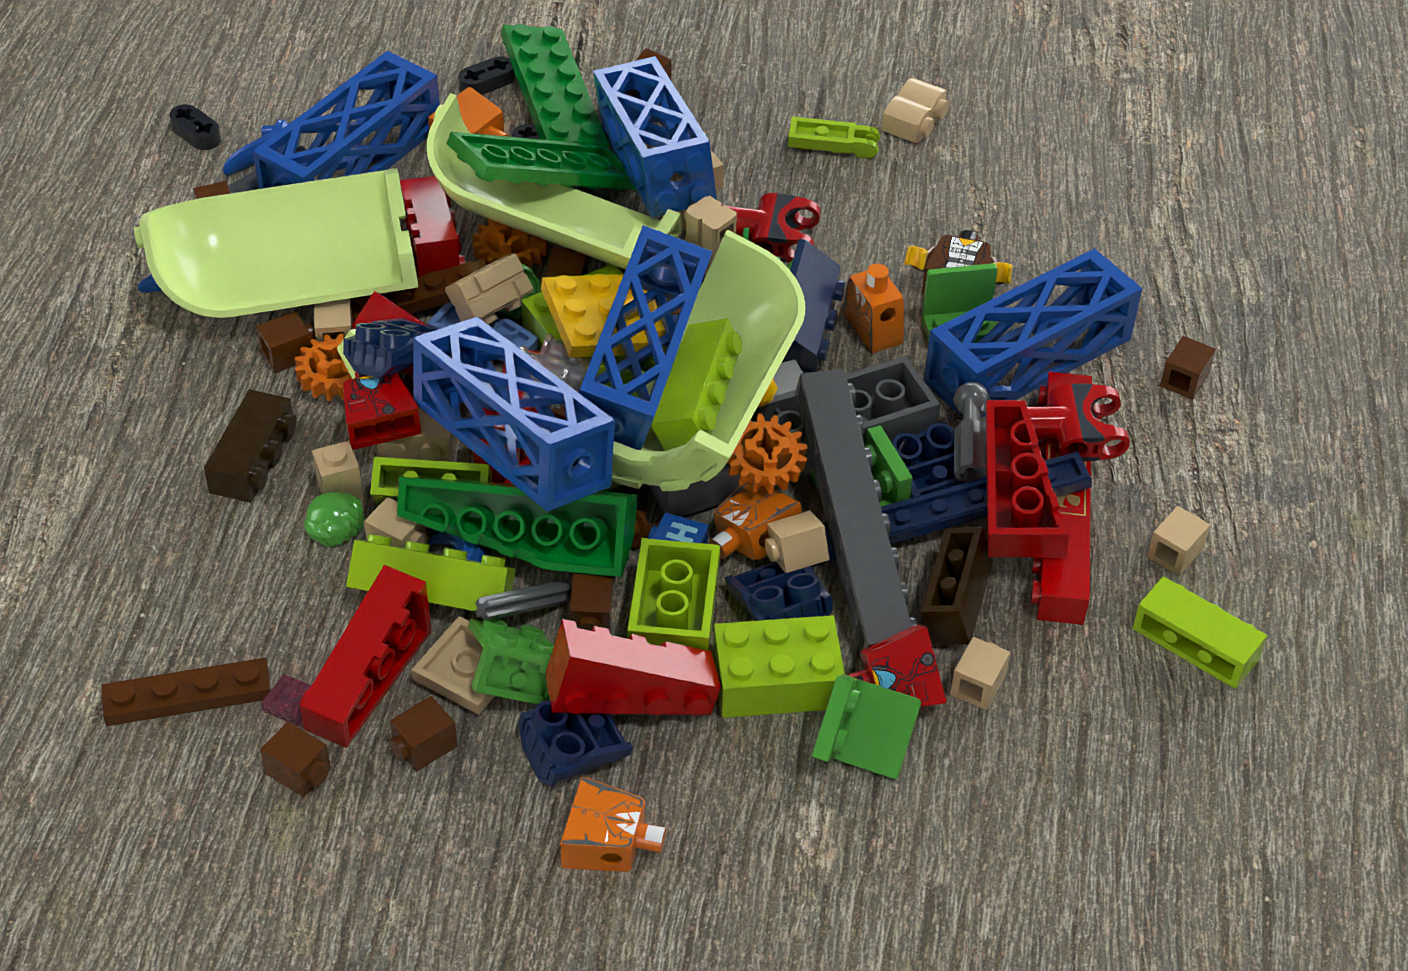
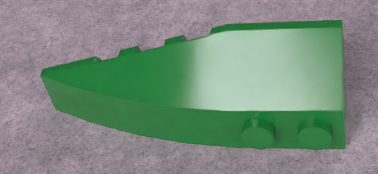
[397,477,638,577]

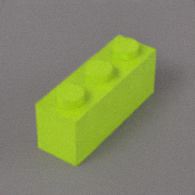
[370,457,492,504]
[1132,576,1268,689]

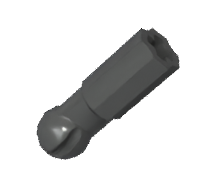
[953,382,990,483]

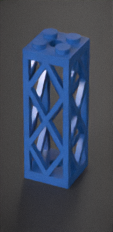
[253,50,440,189]
[593,56,717,218]
[579,225,713,450]
[924,248,1143,419]
[413,317,615,512]

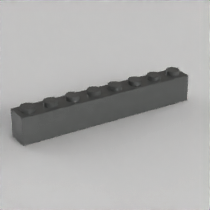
[795,369,917,661]

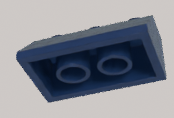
[782,239,846,372]

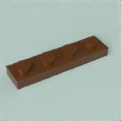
[350,258,486,321]
[101,657,272,727]

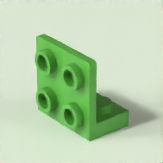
[921,263,998,343]
[811,425,913,507]
[468,619,554,704]
[812,674,921,779]

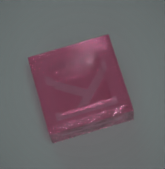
[261,674,312,726]

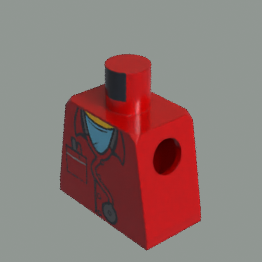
[343,372,421,450]
[846,625,947,706]

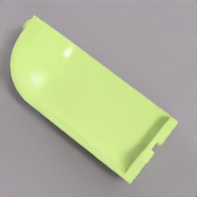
[427,93,682,270]
[134,168,418,318]
[612,230,805,492]

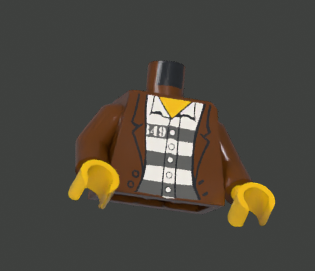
[904,230,1013,294]

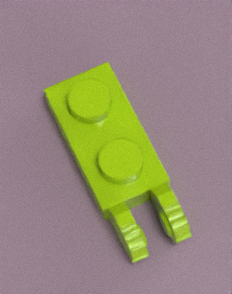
[788,116,881,159]

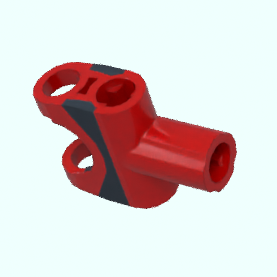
[721,193,821,263]
[1027,384,1130,461]

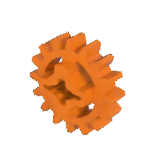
[472,219,547,269]
[295,333,352,401]
[727,414,807,494]

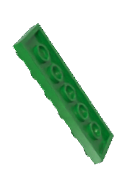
[501,24,609,147]
[446,131,636,192]

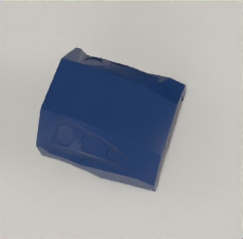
[343,318,438,379]
[891,422,966,498]
[725,561,833,621]
[518,701,633,786]

